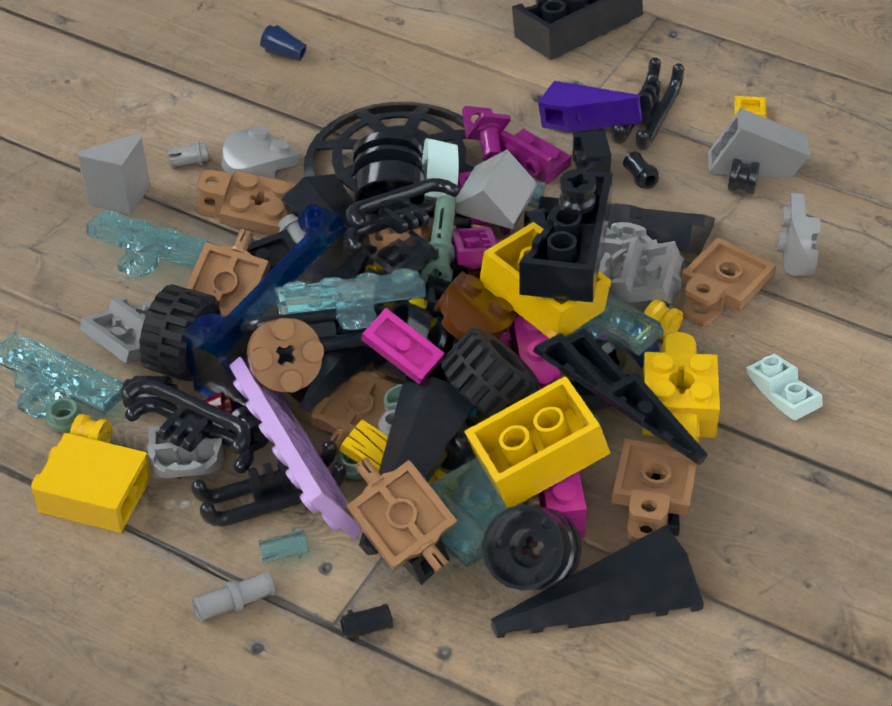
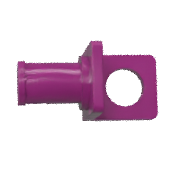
[462,106,511,161]

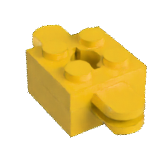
[642,332,720,446]

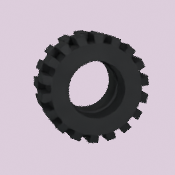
[140,284,221,382]
[441,327,541,417]

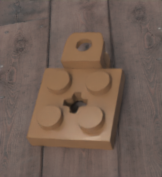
[196,170,297,235]
[681,237,776,326]
[611,438,697,542]

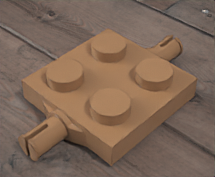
[186,229,271,323]
[310,369,397,455]
[346,457,457,573]

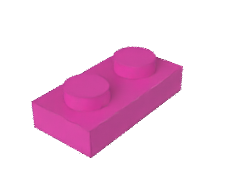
[361,308,444,385]

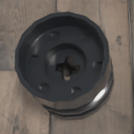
[353,131,425,216]
[373,300,459,382]
[482,505,582,591]

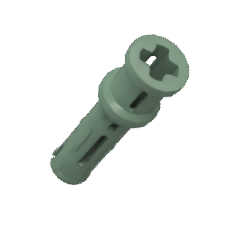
[421,195,457,282]

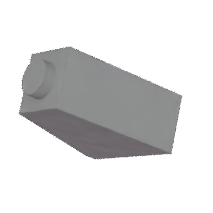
[708,108,811,178]

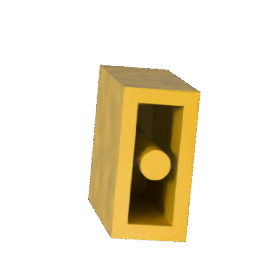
[31,433,152,533]

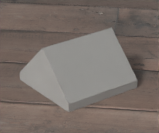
[77,133,151,215]
[455,150,537,230]

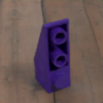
[538,81,642,132]

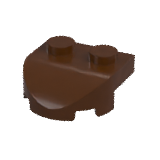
[434,271,519,340]

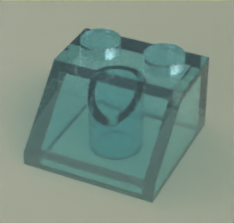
[430,458,527,568]

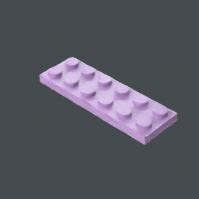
[229,357,362,539]

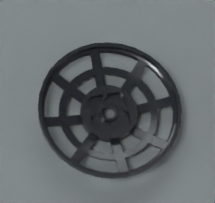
[304,102,481,221]

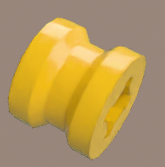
[641,299,683,341]
[70,414,113,443]

